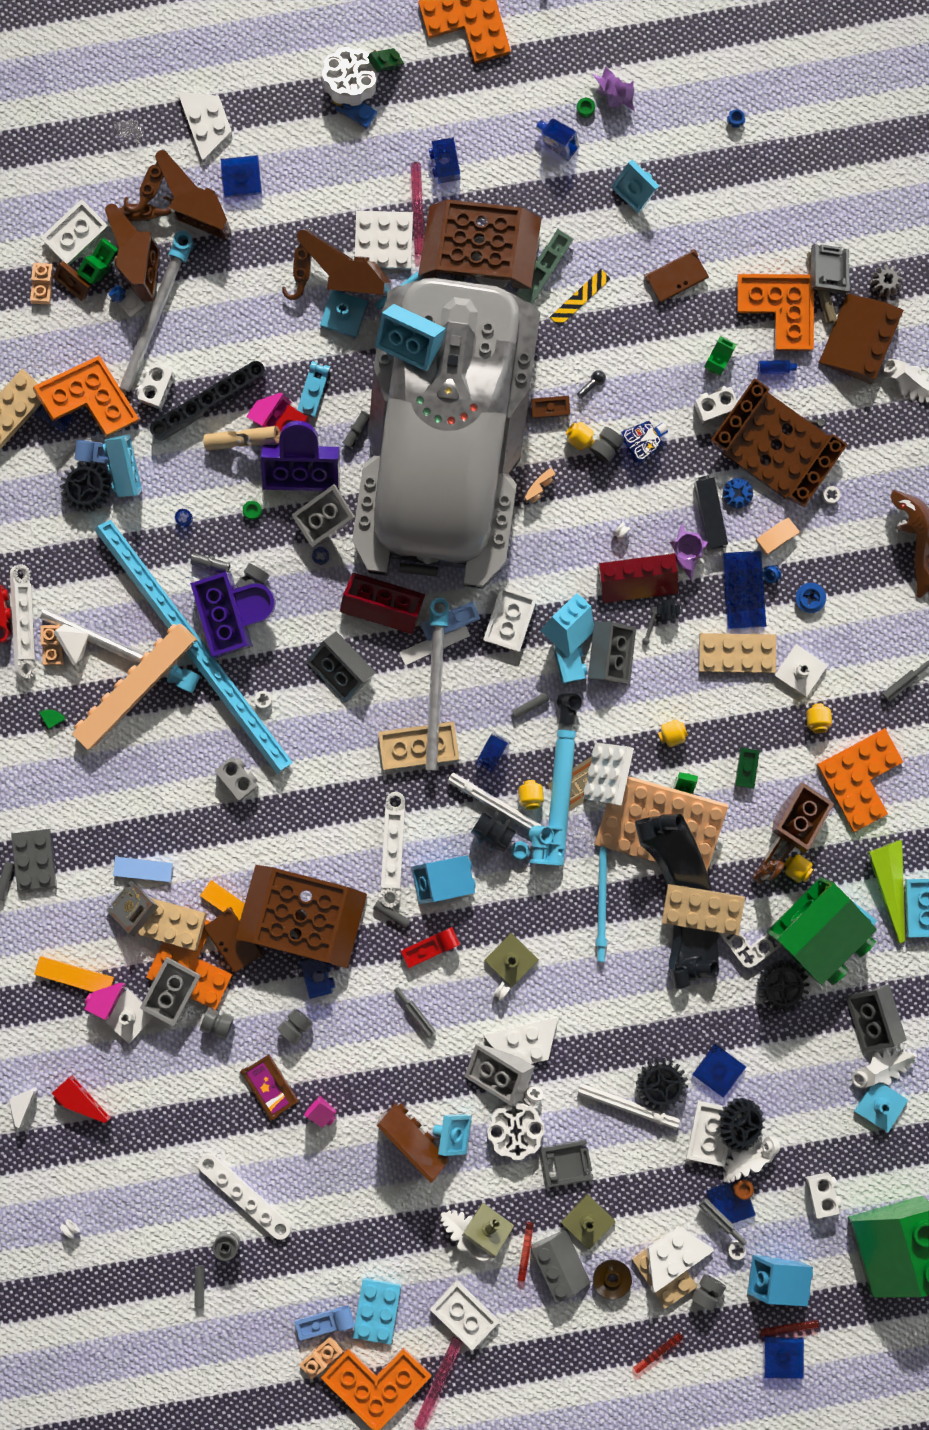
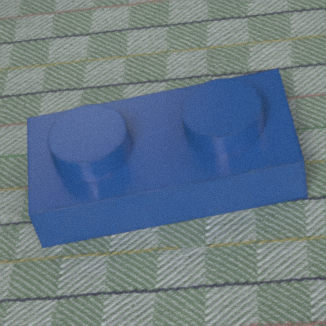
[335,102,377,129]

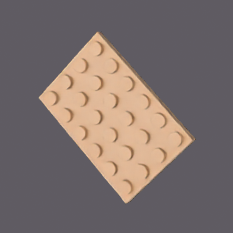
[594,776,728,871]

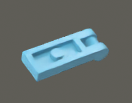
[297,361,331,418]

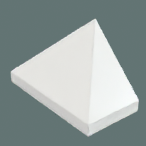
[54,624,89,665]
[9,1088,38,1128]

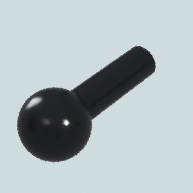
[577,370,606,399]

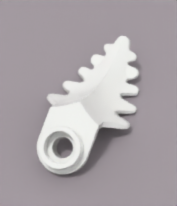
[883,359,929,403]
[852,1049,917,1088]
[723,1137,780,1184]
[441,1210,495,1264]

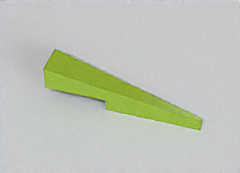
[867,840,905,943]

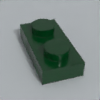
[367,48,404,73]
[734,747,760,789]

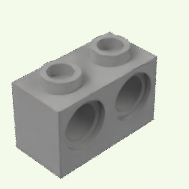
[215,756,259,801]

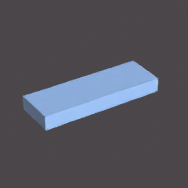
[420,601,480,641]
[113,857,173,882]

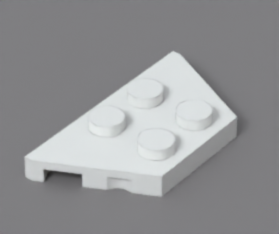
[178,92,232,162]
[484,1017,557,1064]
[646,1227,714,1293]

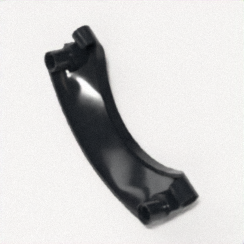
[635,813,719,989]

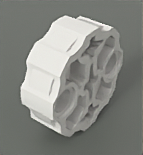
[322,47,378,106]
[487,1102,544,1160]

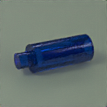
[758,360,797,374]

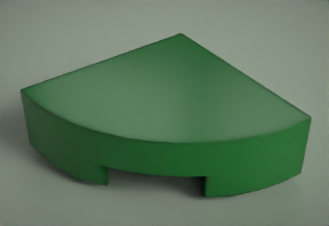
[39,710,66,729]

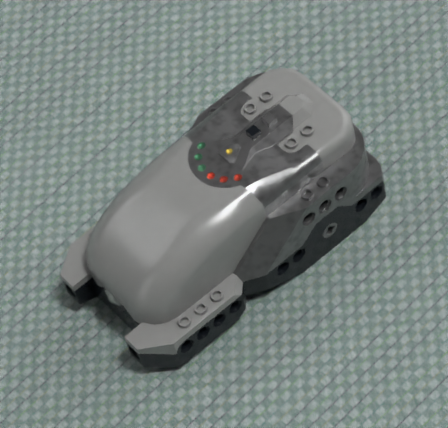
[352,278,541,589]

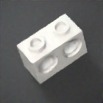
[137,363,175,410]
[694,386,737,425]
[805,1172,841,1219]

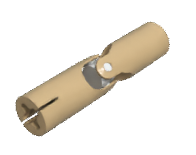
[203,426,280,451]

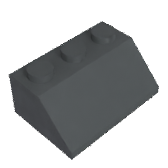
[588,622,636,684]
[306,631,376,703]
[846,984,907,1052]
[531,1229,591,1304]

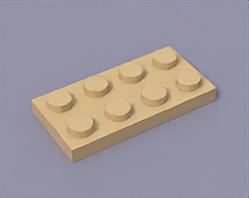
[0,369,41,449]
[699,633,776,673]
[378,721,459,770]
[662,884,745,936]
[124,897,208,951]

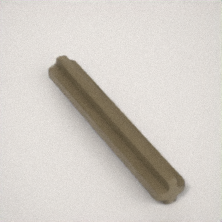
[807,251,837,324]

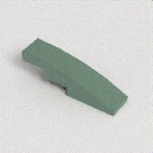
[516,229,574,304]

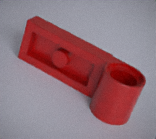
[0,585,12,644]
[401,927,460,968]

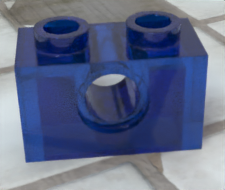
[428,137,461,184]
[300,958,336,999]

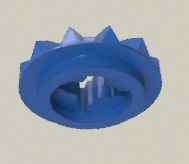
[723,478,753,509]
[795,583,826,613]

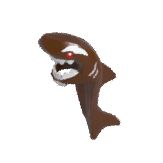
[890,490,929,598]

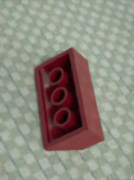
[598,553,678,603]
[339,572,425,634]

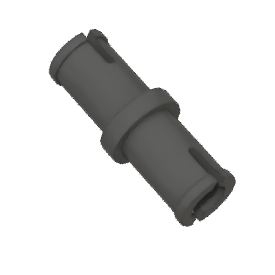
[342,410,369,449]
[190,553,231,573]

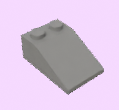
[292,484,355,547]
[140,957,201,1027]
[465,1043,535,1106]

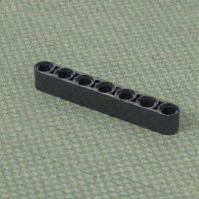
[150,361,266,441]

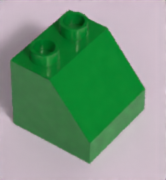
[766,877,877,985]
[848,1196,929,1298]

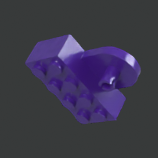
[261,421,340,491]
[190,572,276,658]

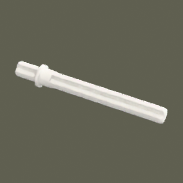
[448,773,541,830]
[578,1084,680,1129]

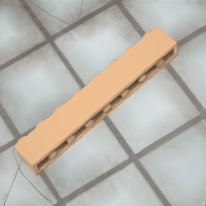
[72,624,198,750]

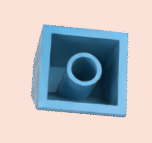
[411,855,476,904]
[747,1255,813,1306]

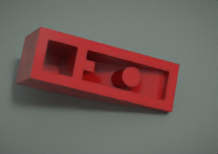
[52,1075,111,1123]

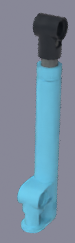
[529,693,582,866]

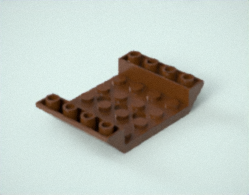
[418,199,542,290]
[710,378,848,507]
[235,864,367,969]

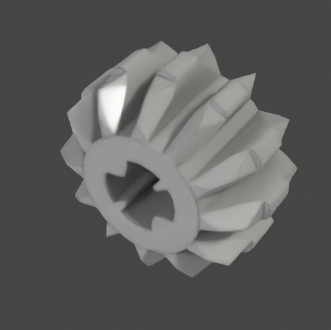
[870,264,903,298]

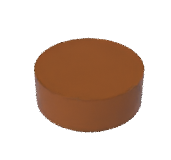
[733,1179,754,1200]

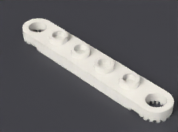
[10,564,35,679]
[380,792,405,907]
[198,1154,291,1240]

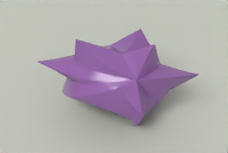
[592,66,635,112]
[669,524,708,581]

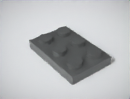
[11,829,57,891]

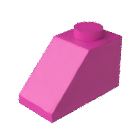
[246,393,292,428]
[84,983,126,1020]
[304,1096,337,1128]

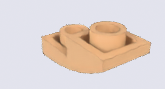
[30,263,53,305]
[525,468,555,504]
[755,517,800,556]
[41,625,64,666]
[299,1335,343,1379]

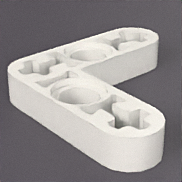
[718,931,781,968]

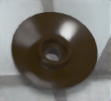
[593,1259,632,1299]

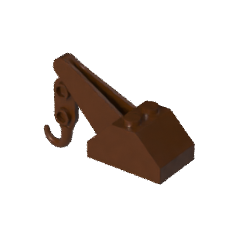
[124,150,231,241]
[105,196,173,302]
[282,230,392,301]
[752,782,834,884]

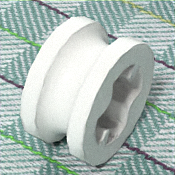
[822,486,840,504]
[612,522,630,541]
[255,691,272,708]
[493,982,510,1002]
[524,1087,543,1106]
[60,1219,79,1239]
[727,1240,746,1260]

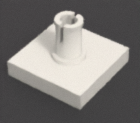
[774,644,828,697]
[103,989,155,1044]

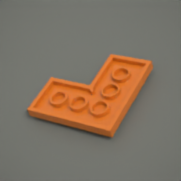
[418,0,511,64]
[737,274,814,351]
[33,355,139,437]
[817,728,903,832]
[146,919,233,1010]
[321,1347,431,1430]

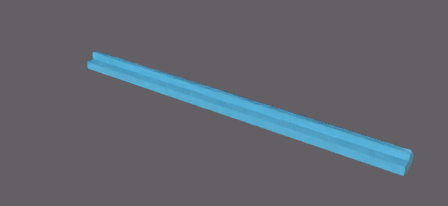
[95,520,293,774]

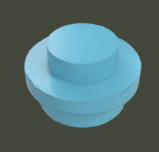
[511,841,530,861]

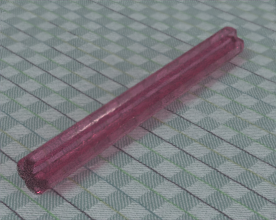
[411,162,424,256]
[414,1337,462,1430]

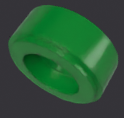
[576,97,595,118]
[243,501,262,520]

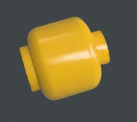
[565,422,594,450]
[806,704,832,733]
[658,719,688,747]
[518,780,544,810]
[784,854,814,883]

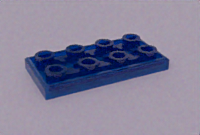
[723,551,766,629]

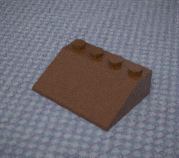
[818,293,904,384]
[376,1101,449,1183]

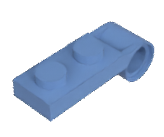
[74,440,134,463]
[294,1306,355,1341]

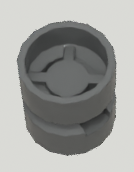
[590,426,625,463]
[235,563,270,588]
[200,1007,234,1040]
[277,1008,313,1045]
[212,1230,241,1261]
[691,1274,726,1311]

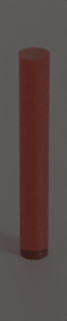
[517,1221,534,1282]
[760,1320,819,1337]
[633,1332,684,1374]

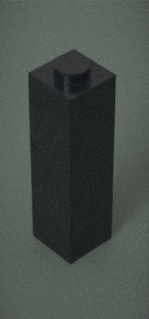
[694,475,728,551]

